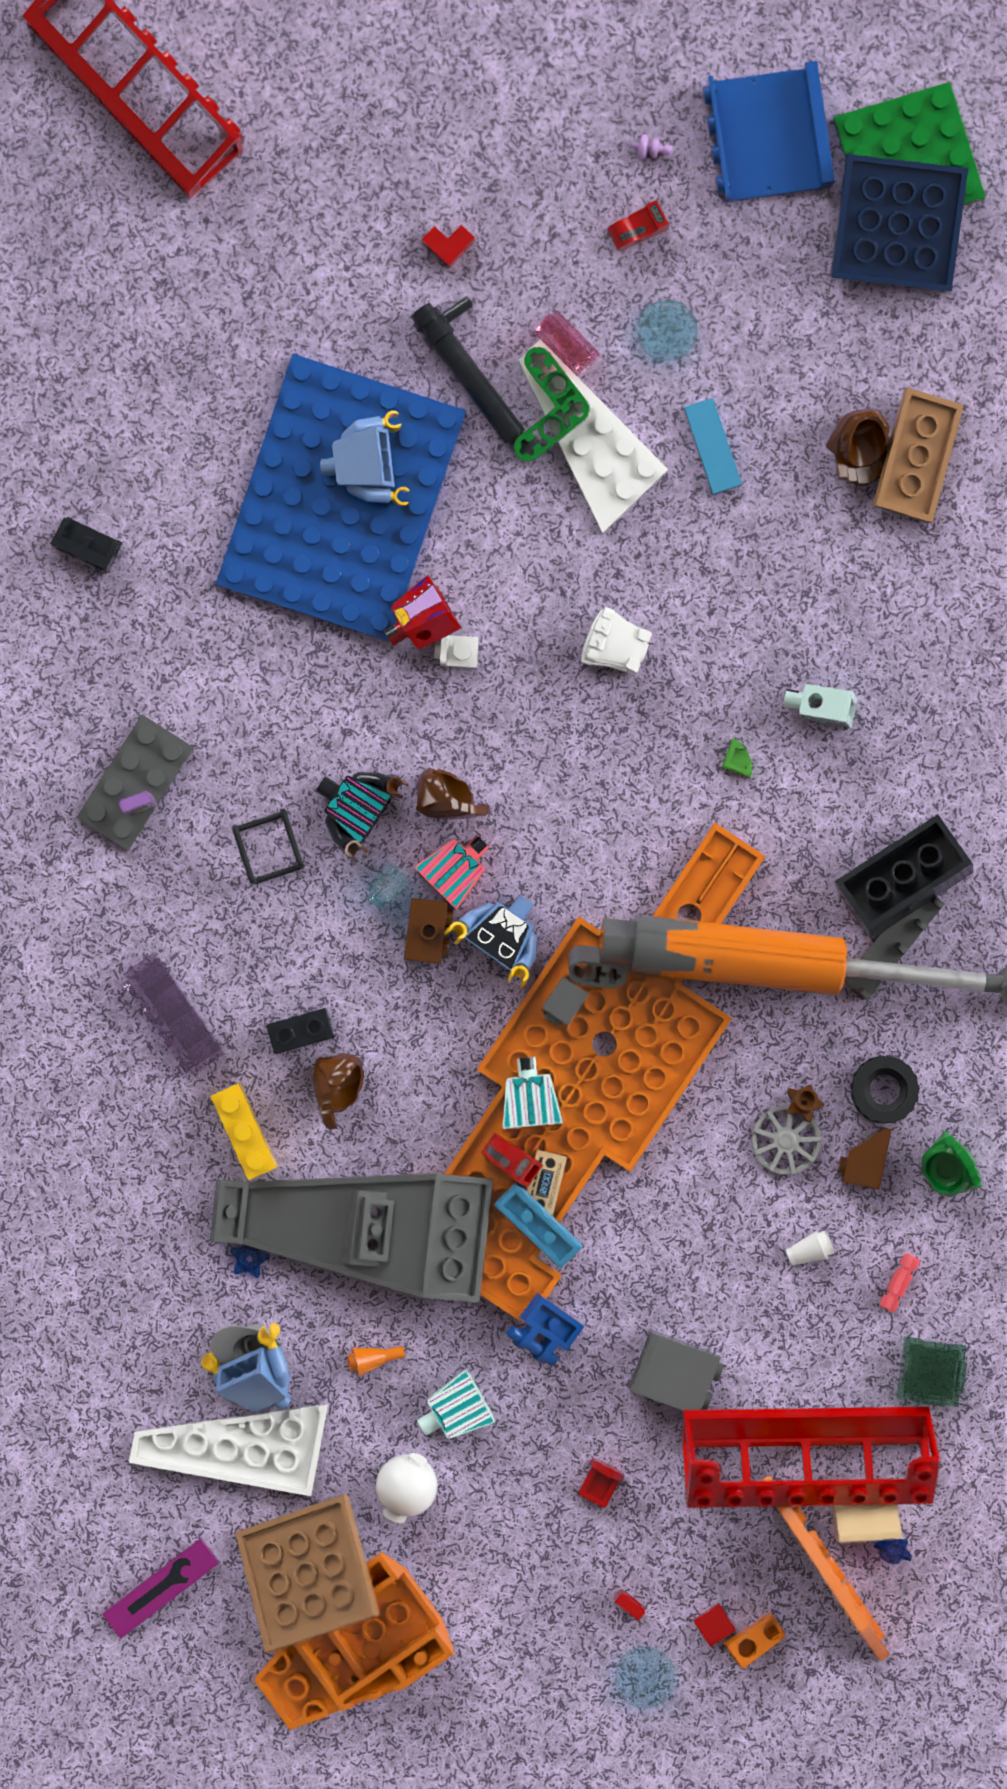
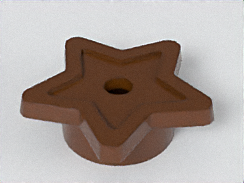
[787,1085,825,1122]

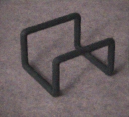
[232,809,305,884]

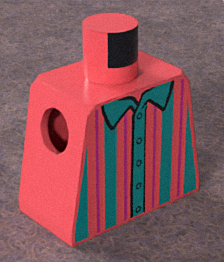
[415,835,489,910]

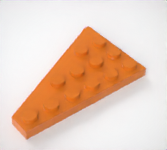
[761,1475,890,1662]

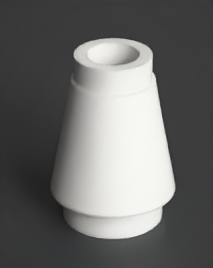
[786,1231,834,1266]

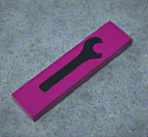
[102,1538,220,1639]

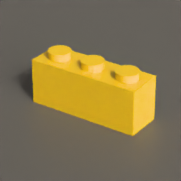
[210,1083,278,1180]

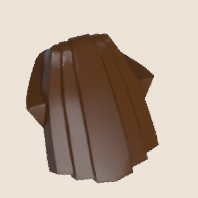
[826,409,889,486]
[416,768,489,820]
[314,1053,364,1130]

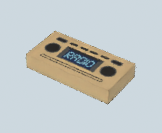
[527,1149,567,1216]

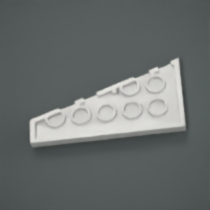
[518,339,668,534]
[129,1404,328,1496]

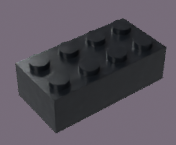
[835,814,974,939]

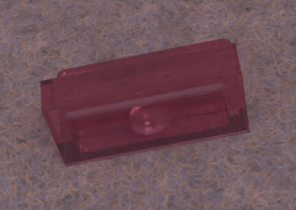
[535,311,600,376]

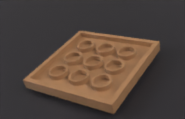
[235,1494,380,1653]

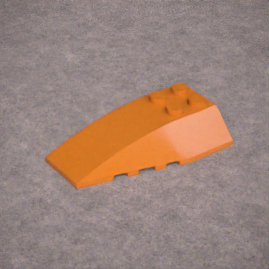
[254,1551,455,1730]

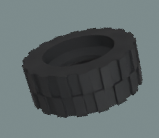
[850,1056,920,1124]

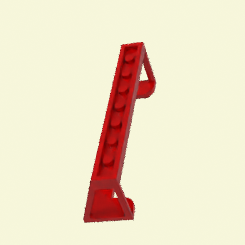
[22,0,244,199]
[681,1406,940,1508]

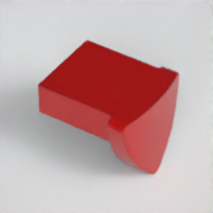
[578,1458,625,1508]

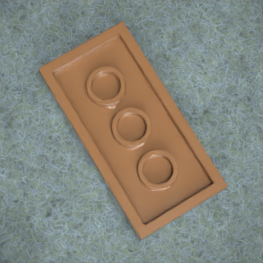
[873,387,964,523]

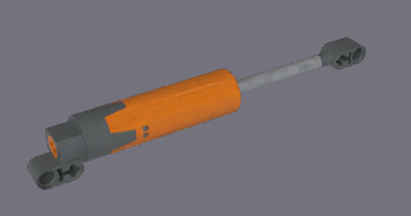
[568,915,1007,1004]

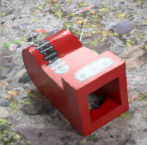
[607,199,669,251]
[481,1133,543,1188]

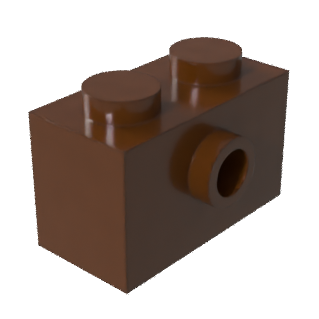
[404,898,454,964]

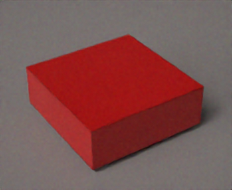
[614,1589,646,1621]
[693,1603,736,1647]

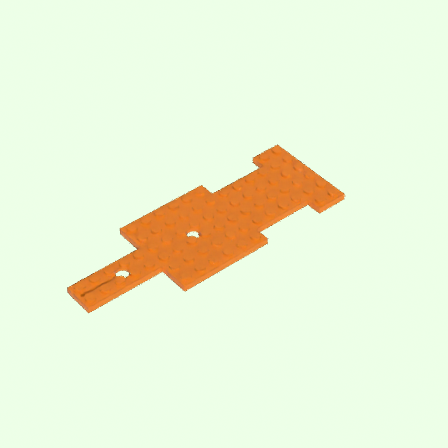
[408,822,766,1325]

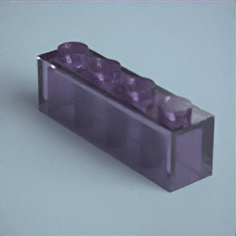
[123,953,226,1075]

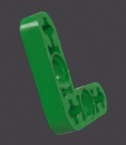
[514,347,591,462]

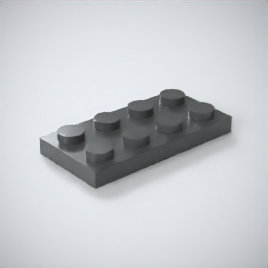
[76,715,194,851]

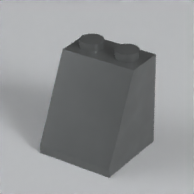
[629,1329,724,1410]

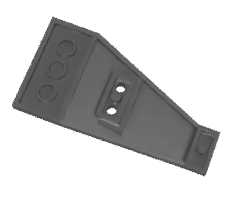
[210,1173,493,1303]

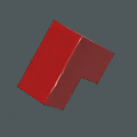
[421,225,475,269]

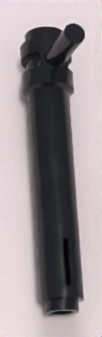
[411,296,525,447]

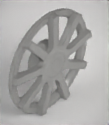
[752,1105,821,1175]

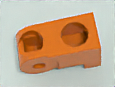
[723,1613,786,1669]

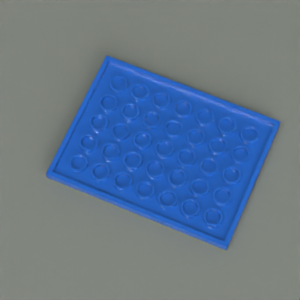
[216,353,466,642]

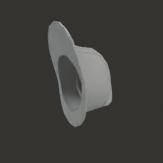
[211,1324,284,1364]

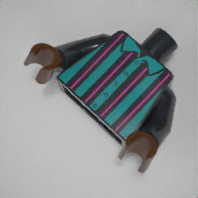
[316,772,409,863]

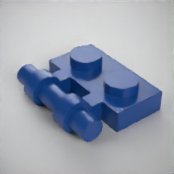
[507,1293,585,1366]

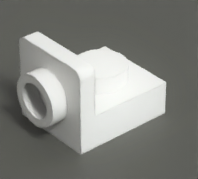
[434,635,479,668]

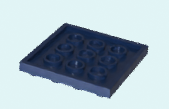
[830,154,969,292]

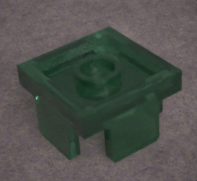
[896,1336,967,1407]

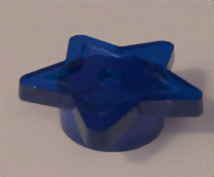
[230,1245,270,1278]
[874,1539,912,1564]

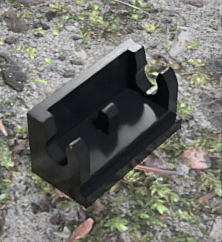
[50,517,123,573]

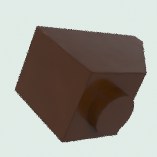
[837,1127,892,1189]

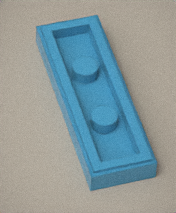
[684,398,742,495]
[494,1182,583,1269]

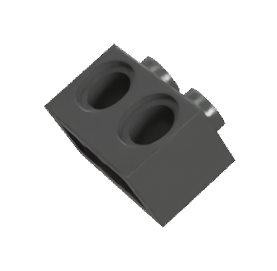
[542,977,589,1027]

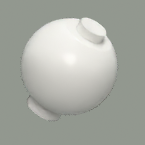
[376,1453,438,1523]

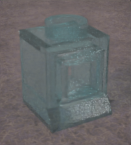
[366,861,413,909]

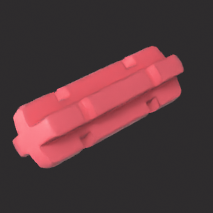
[879,1253,920,1312]

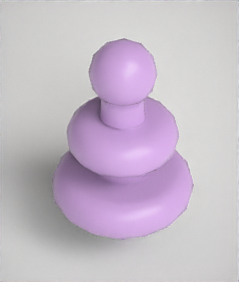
[632,134,673,160]

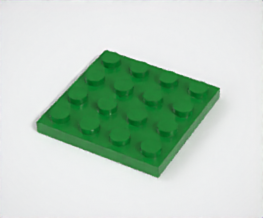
[833,82,986,206]

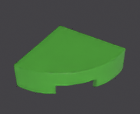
[721,738,752,778]

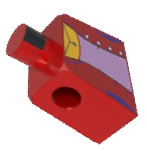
[384,575,462,649]

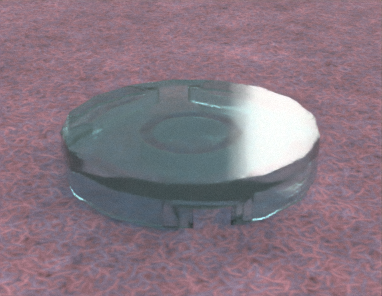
[636,299,698,362]
[615,1646,676,1708]

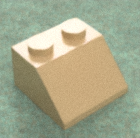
[832,1505,902,1542]

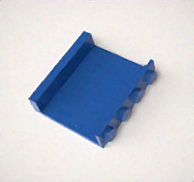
[702,61,835,203]

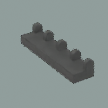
[844,897,945,1000]

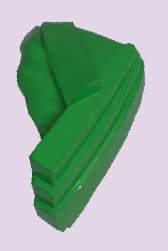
[922,1130,982,1197]

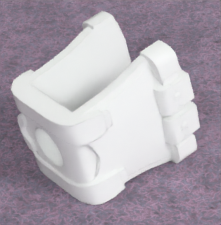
[581,607,652,675]

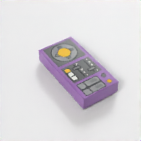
[119,791,157,816]

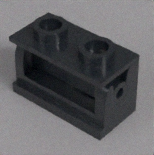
[266,1008,335,1054]

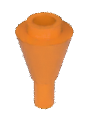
[347,1346,405,1377]

